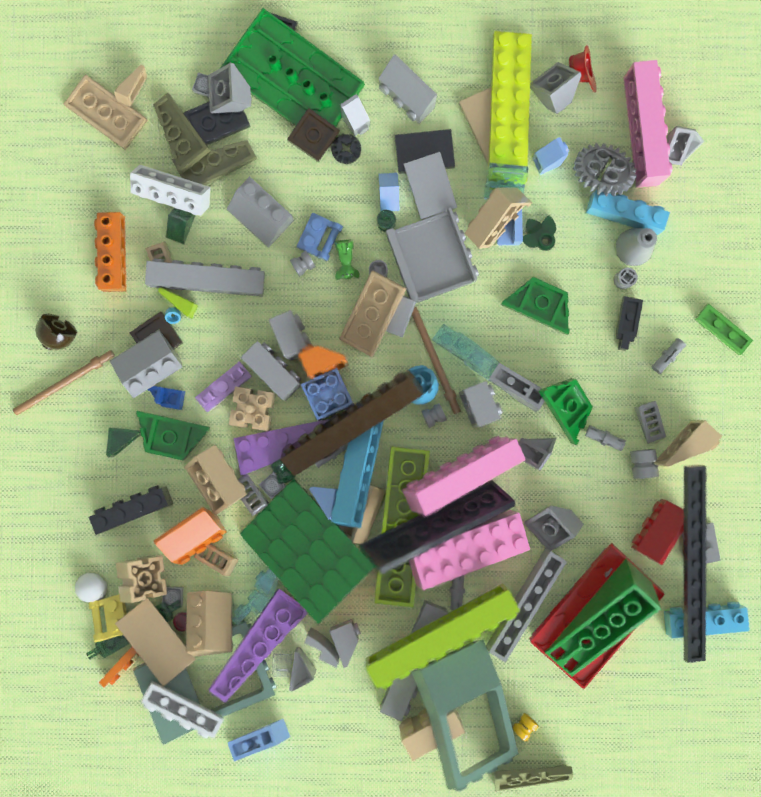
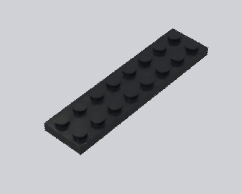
[360,480,515,574]

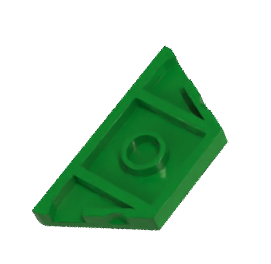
[501,277,570,335]
[539,378,593,445]
[136,411,210,461]

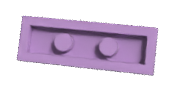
[195,361,252,412]

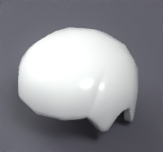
[75,573,107,603]

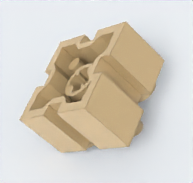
[229,387,276,431]
[116,556,167,603]

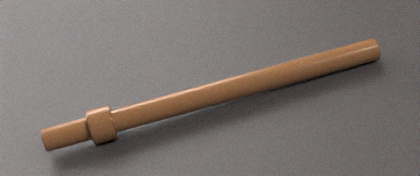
[412,307,461,414]
[13,350,115,415]

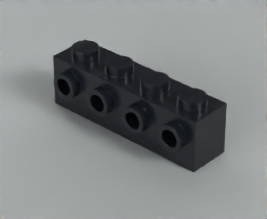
[89,485,173,535]

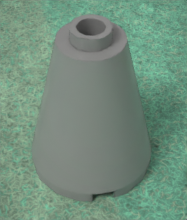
[616,228,657,266]

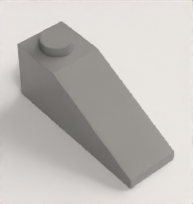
[489,363,544,412]

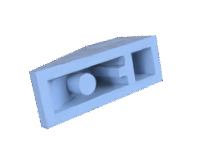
[227,719,290,761]

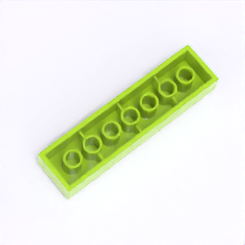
[374,446,430,608]
[365,584,520,689]

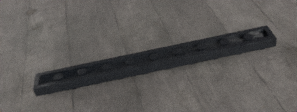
[684,464,706,663]

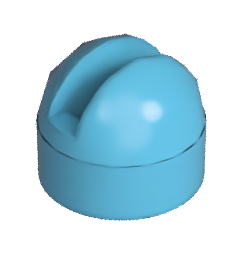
[165,307,181,324]

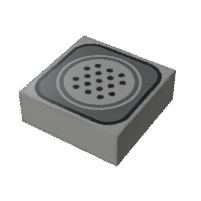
[192,72,209,98]
[259,472,286,499]
[162,586,184,607]

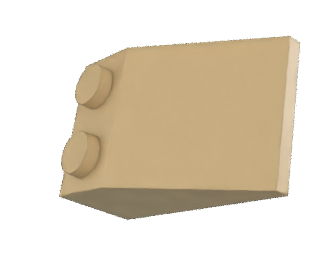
[654,420,722,467]

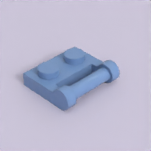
[296,212,343,261]

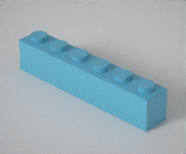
[331,421,384,528]

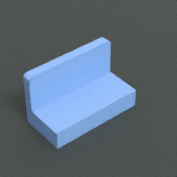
[497,209,523,245]

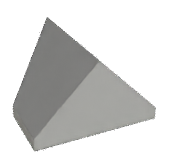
[667,126,704,166]
[518,438,556,471]
[289,647,317,691]

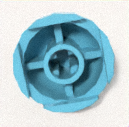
[409,365,439,405]

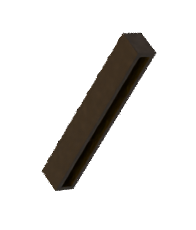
[280,370,423,476]

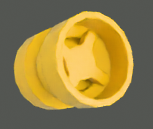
[512,713,539,741]

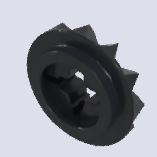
[331,133,361,164]

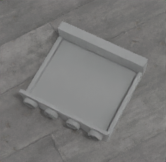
[386,207,479,303]

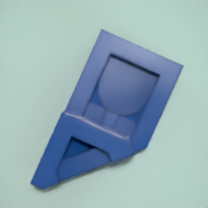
[148,386,185,410]

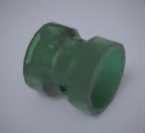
[377,209,396,232]
[271,459,296,484]

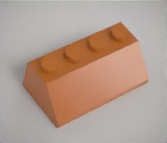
[299,345,349,379]

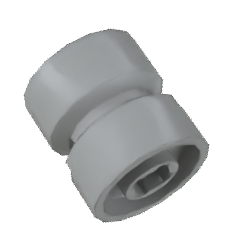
[630,449,659,479]

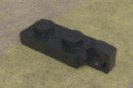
[616,296,643,351]

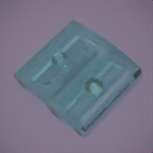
[483,163,528,199]

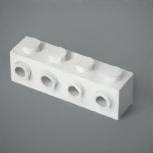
[130,165,210,216]
[141,681,224,739]

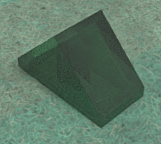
[166,208,195,244]
[106,428,141,458]

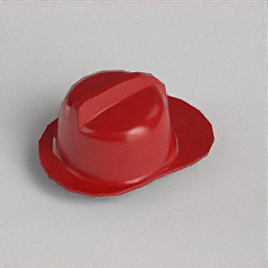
[569,45,597,92]

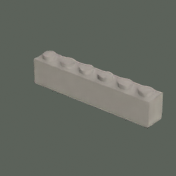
[145,258,265,297]
[486,548,567,663]
[380,600,448,721]

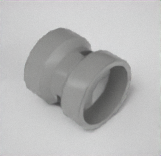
[290,251,316,277]
[369,260,388,277]
[614,267,638,290]
[421,403,447,428]

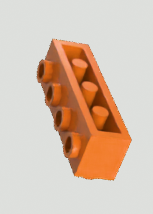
[94,212,126,292]

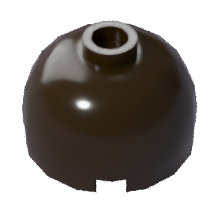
[35,313,77,350]

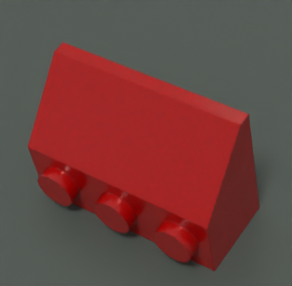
[631,499,684,565]

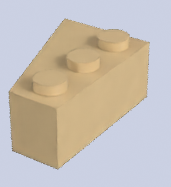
[465,188,532,249]

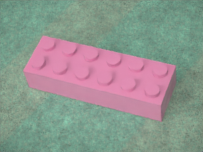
[623,60,672,188]
[402,436,525,516]
[409,510,530,590]

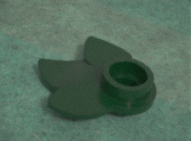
[523,215,557,251]

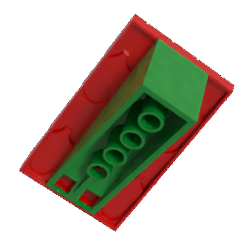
[530,543,665,690]

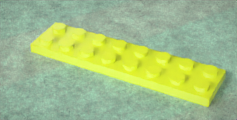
[488,31,532,183]

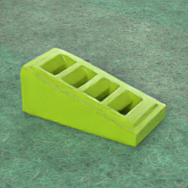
[158,287,198,319]

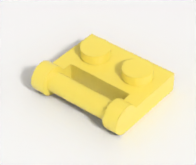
[88,594,127,642]

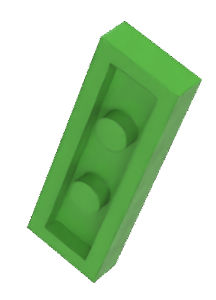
[695,304,753,355]

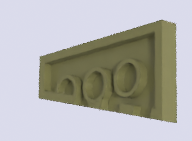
[153,93,211,175]
[172,140,257,186]
[494,765,573,792]

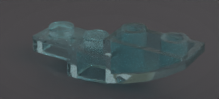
[432,324,500,385]
[232,569,279,625]

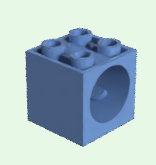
[301,368,353,421]

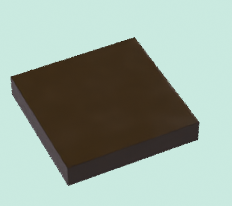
[287,108,340,163]
[130,311,183,349]

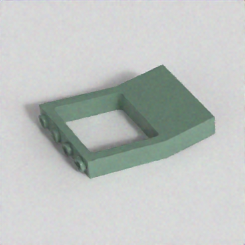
[133,620,276,745]
[411,639,519,792]

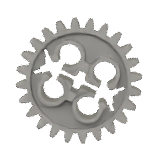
[573,143,637,196]

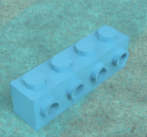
[586,190,670,235]
[664,602,750,639]

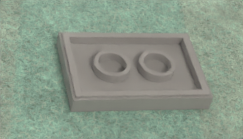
[403,152,457,219]

